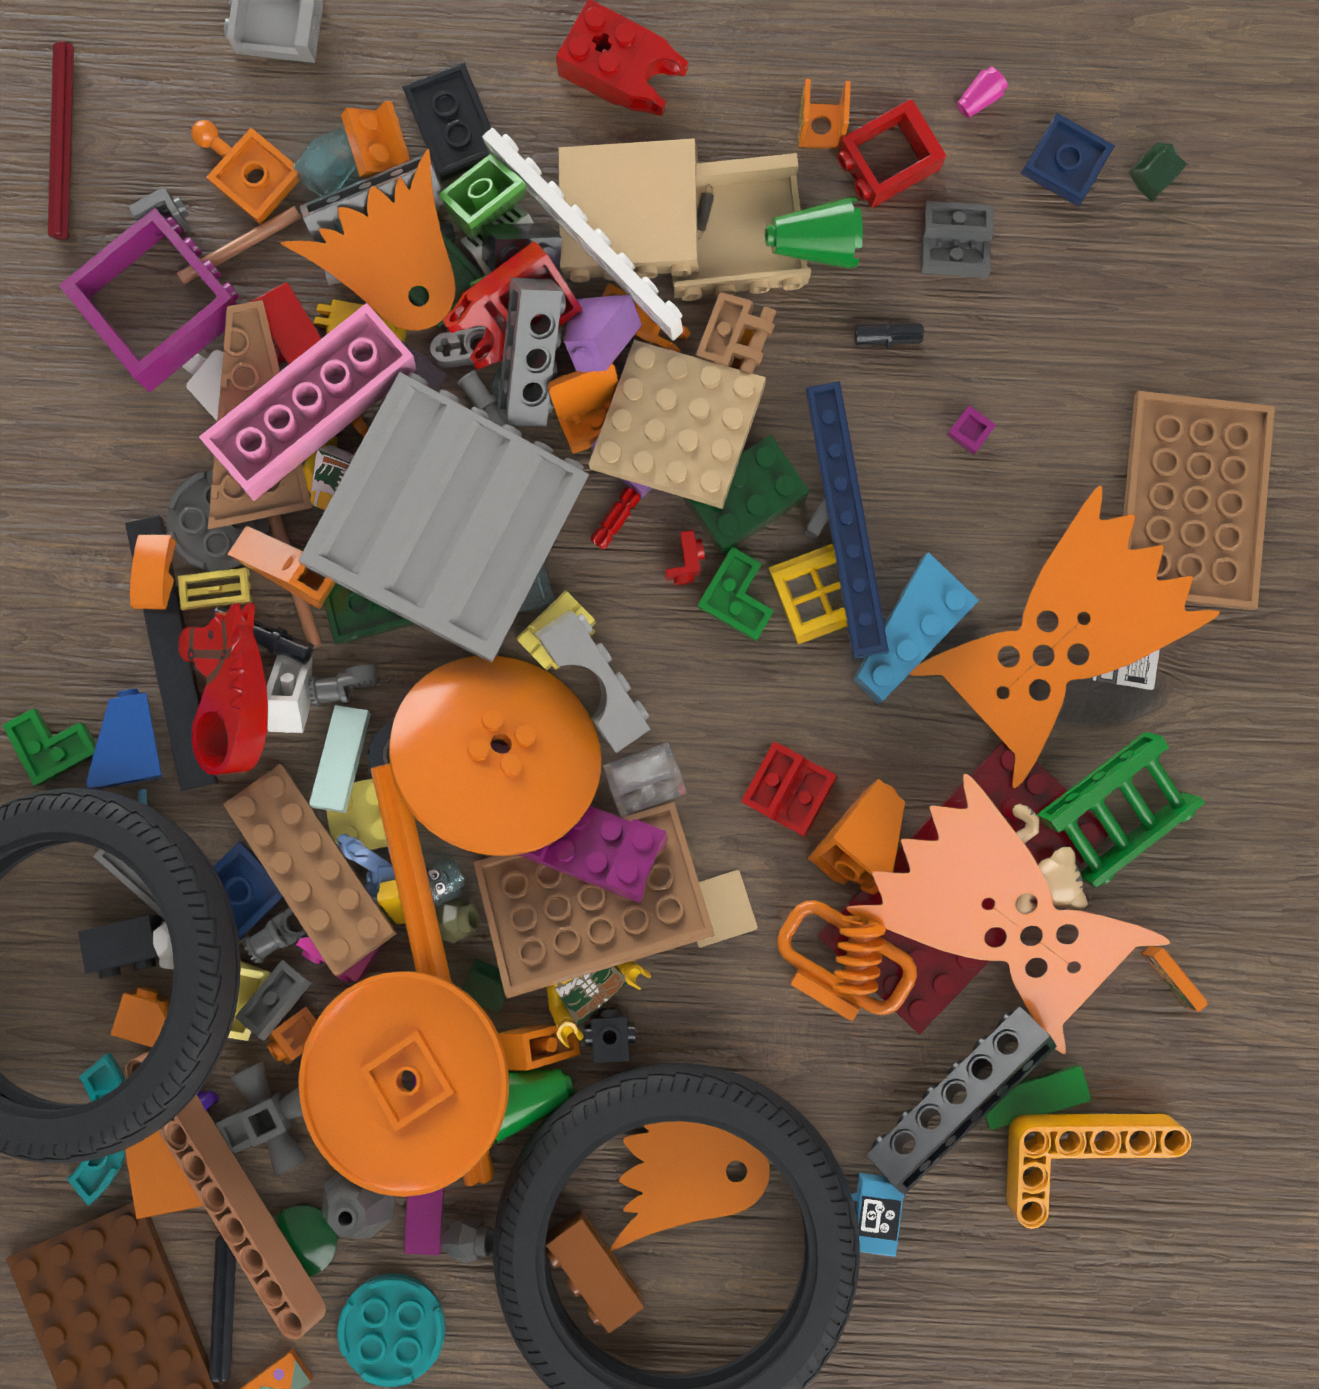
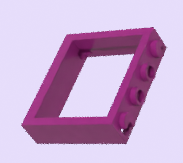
[59,207,240,392]

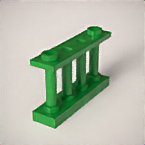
[1037,732,1205,888]

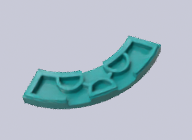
[66,1052,126,1206]

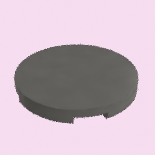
[167,471,271,572]

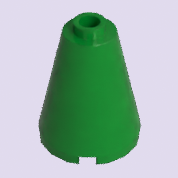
[765,197,863,269]
[493,1068,574,1144]

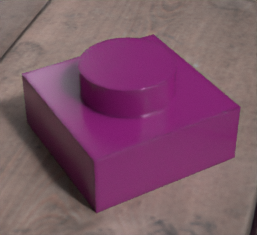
[947,405,996,455]

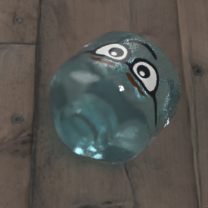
[425,857,465,909]

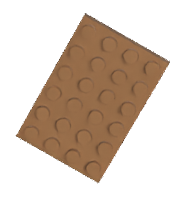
[1123,391,1275,611]
[473,802,715,998]

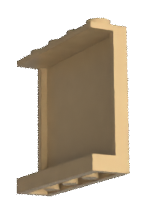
[559,139,700,283]
[672,153,811,301]

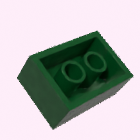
[683,434,810,556]

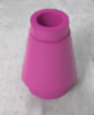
[956,66,1008,119]

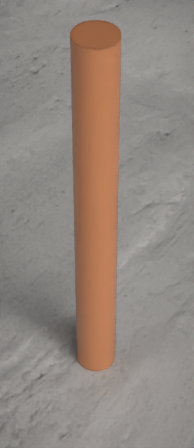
[177,206,301,285]
[268,515,322,648]

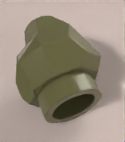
[435,900,479,943]

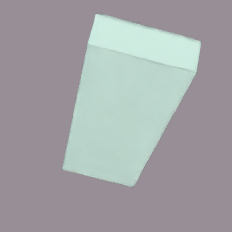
[309,705,371,813]

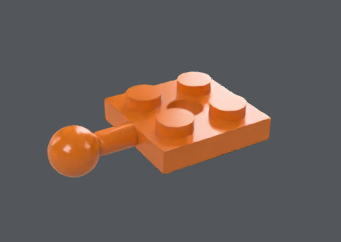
[191,120,304,225]

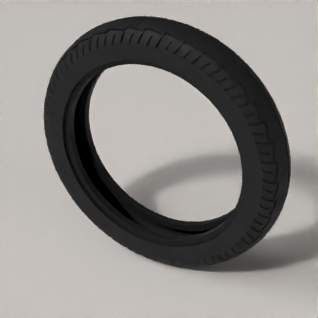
[0,788,241,1163]
[493,1063,860,1389]

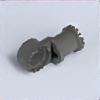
[308,664,379,708]
[242,908,307,965]

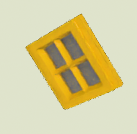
[768,543,847,645]

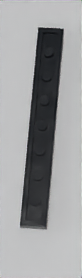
[125,515,218,791]

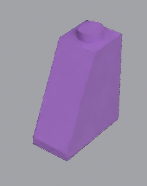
[564,294,642,372]

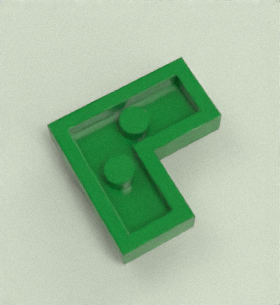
[697,547,774,642]
[2,708,97,786]

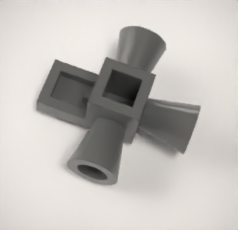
[215,1061,308,1176]

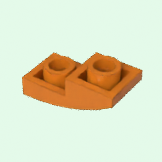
[130,535,176,609]

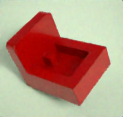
[665,530,705,585]

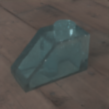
[293,128,356,197]

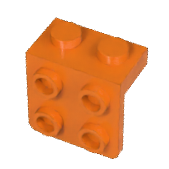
[547,362,619,454]

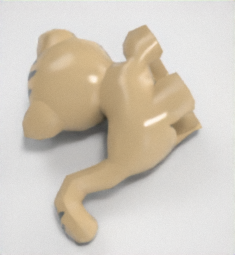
[1013,804,1088,914]

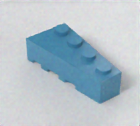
[852,552,979,704]

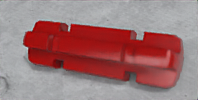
[590,487,640,550]

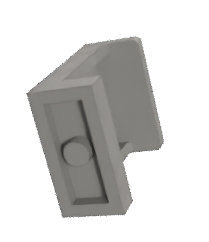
[224,0,324,63]

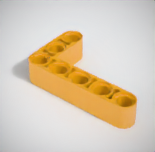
[1006,1114,1192,1229]

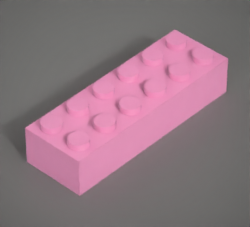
[199,303,416,501]

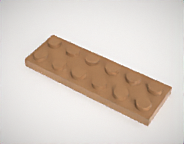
[223,764,397,976]

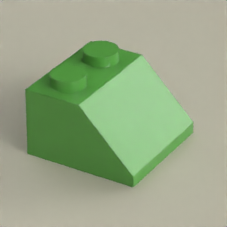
[438,153,526,239]

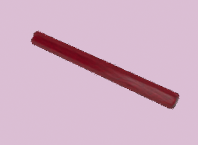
[48,40,74,240]

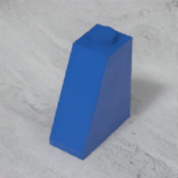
[86,689,163,790]

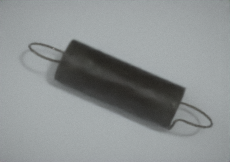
[697,184,714,239]

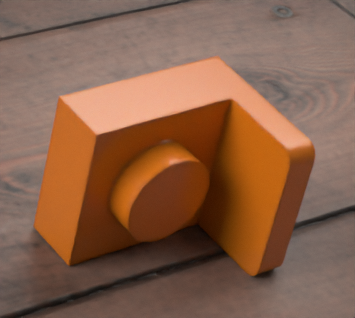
[267,1007,317,1065]

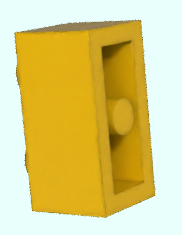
[377,880,405,925]

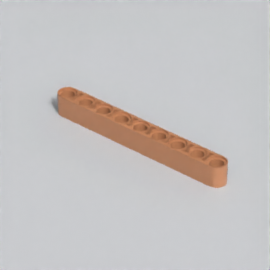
[125,1050,326,1340]

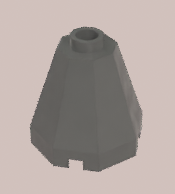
[321,1172,396,1239]

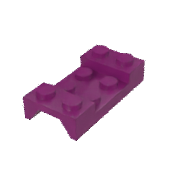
[518,806,668,903]

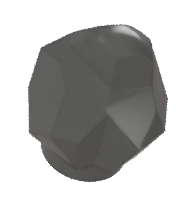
[441,1218,494,1264]

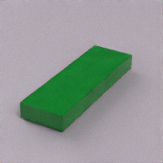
[985,1065,1092,1130]

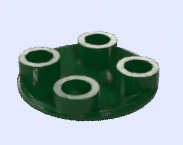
[274,1203,339,1277]

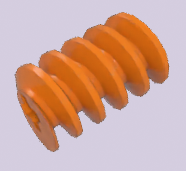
[832,916,886,995]

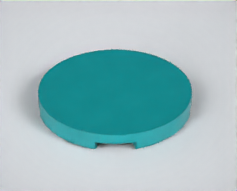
[337,1274,446,1387]

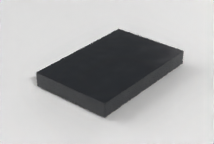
[402,62,491,182]

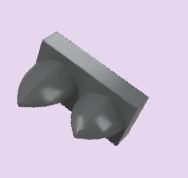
[235,960,311,1041]

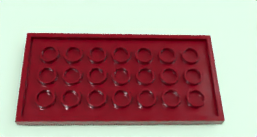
[817,741,1108,1035]

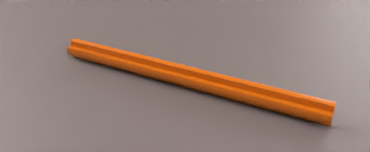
[370,764,495,1186]

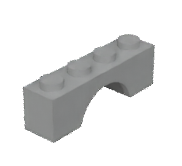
[534,610,651,753]

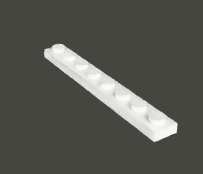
[482,127,683,341]

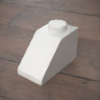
[266,655,312,733]

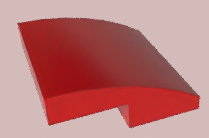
[741,741,838,838]

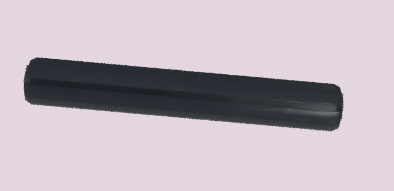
[209,1235,236,1382]

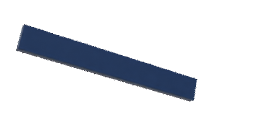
[806,381,889,659]

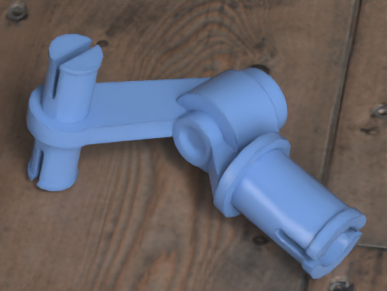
[336,834,395,907]

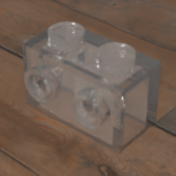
[603,742,687,817]

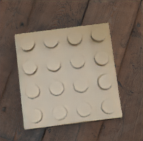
[589,340,766,509]

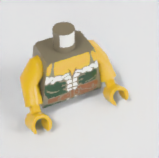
[546,960,651,1048]

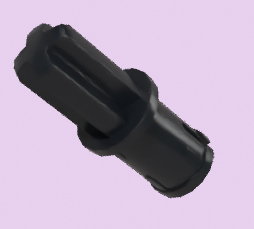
[855,320,924,348]

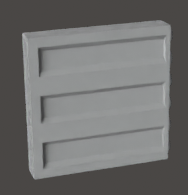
[298,372,589,662]

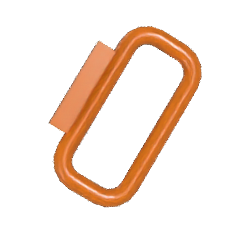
[777,900,917,1022]

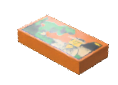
[1142,946,1208,1012]

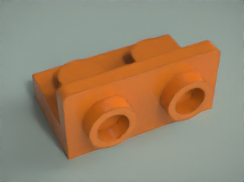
[341,101,410,178]

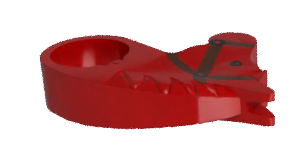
[179,603,268,775]

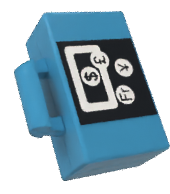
[851,1173,905,1257]

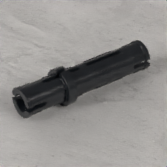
[210,605,314,665]

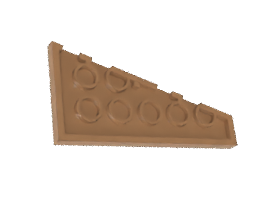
[208,300,312,530]

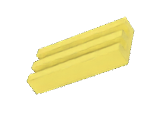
[177,568,253,611]

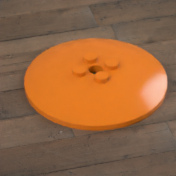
[389,656,601,856]
[299,971,509,1197]

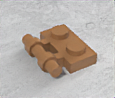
[696,292,776,374]

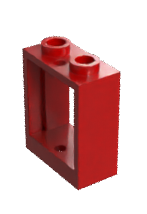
[837,98,947,209]

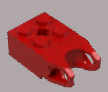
[556,0,688,116]
[443,241,583,369]

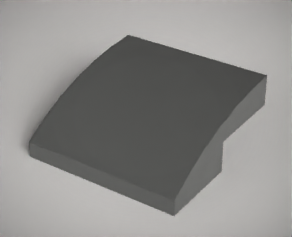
[921,201,994,278]

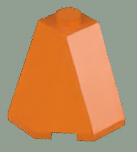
[807,779,905,895]

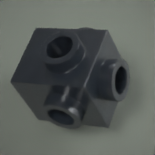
[585,1007,636,1063]

